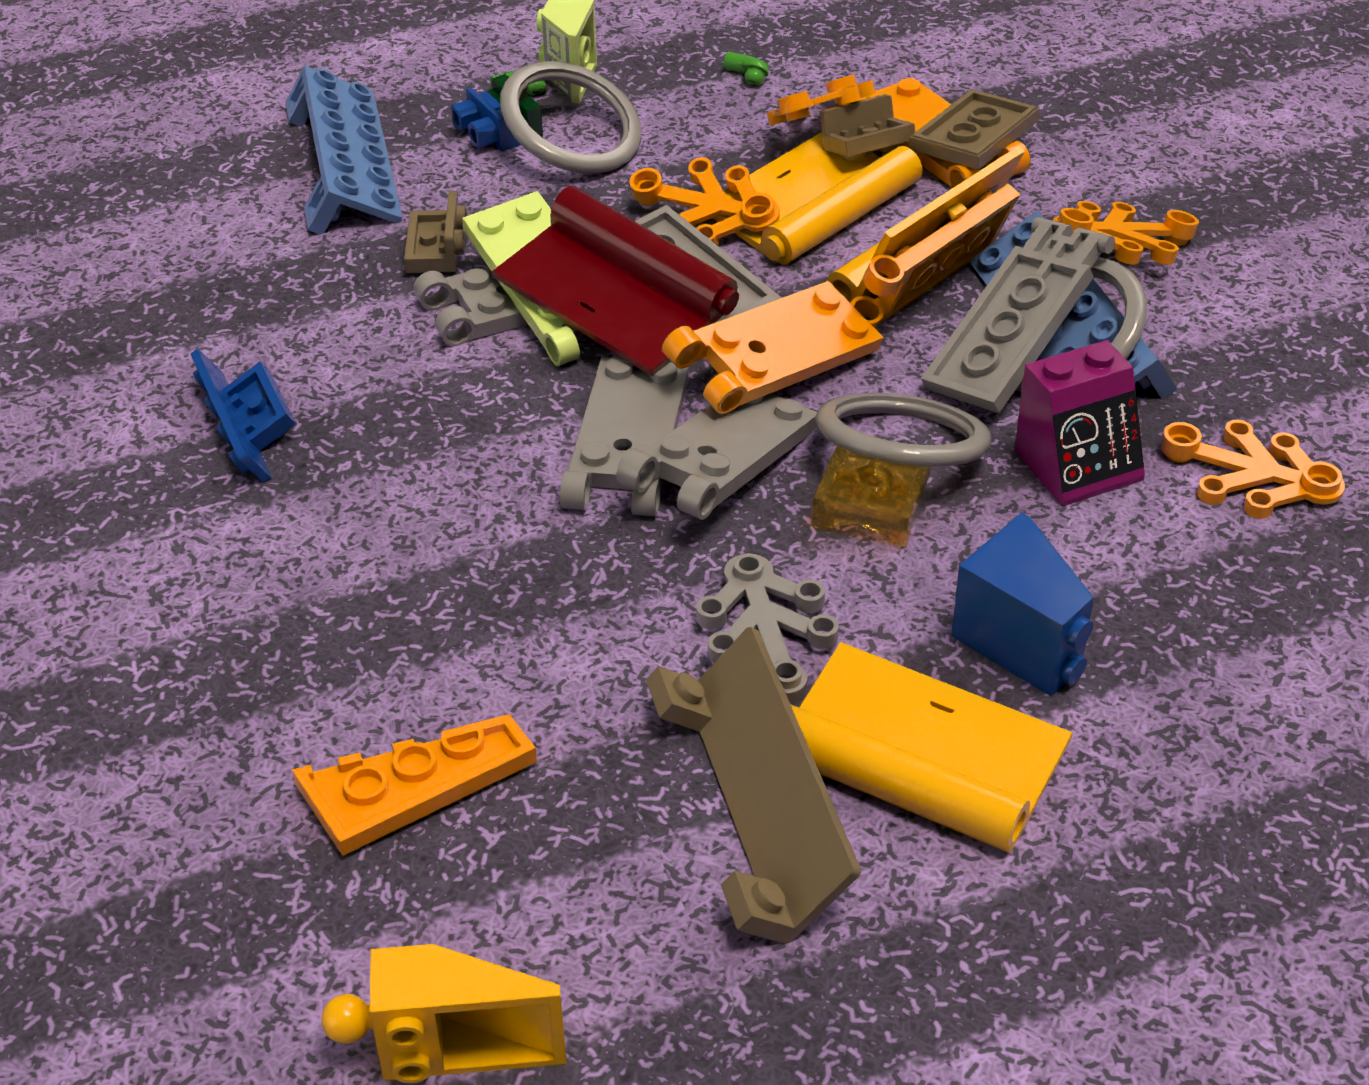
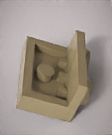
[820,94,915,161]
[404,191,467,273]

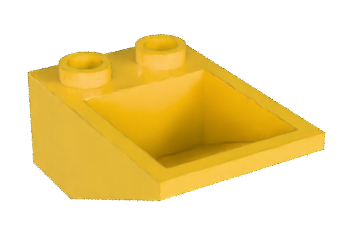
[321,944,567,1083]

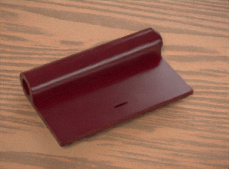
[492,186,739,376]

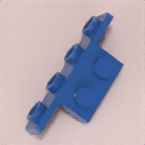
[190,348,296,483]

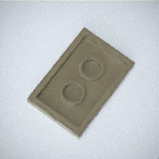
[909,89,1039,170]

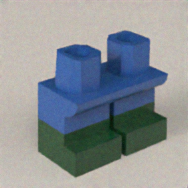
[451,74,543,151]

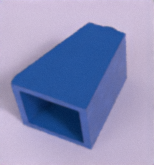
[951,512,1094,697]

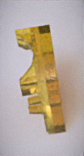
[813,445,931,548]

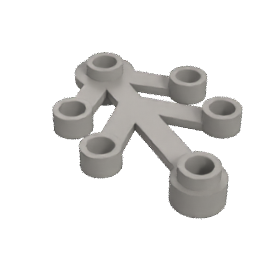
[696,553,839,705]

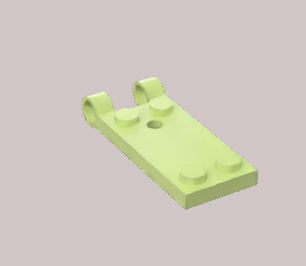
[462,191,580,366]

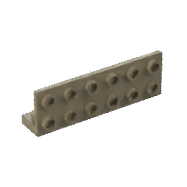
[646,627,861,944]

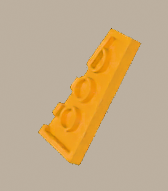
[292,714,537,856]

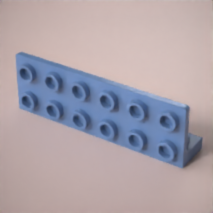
[285,65,403,234]
[970,210,1177,398]

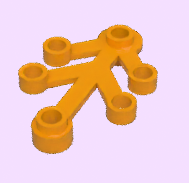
[766,74,876,126]
[629,157,780,246]
[1053,201,1199,265]
[1161,420,1345,519]

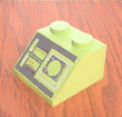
[537,0,597,104]

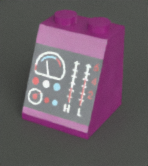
[1014,340,1145,507]

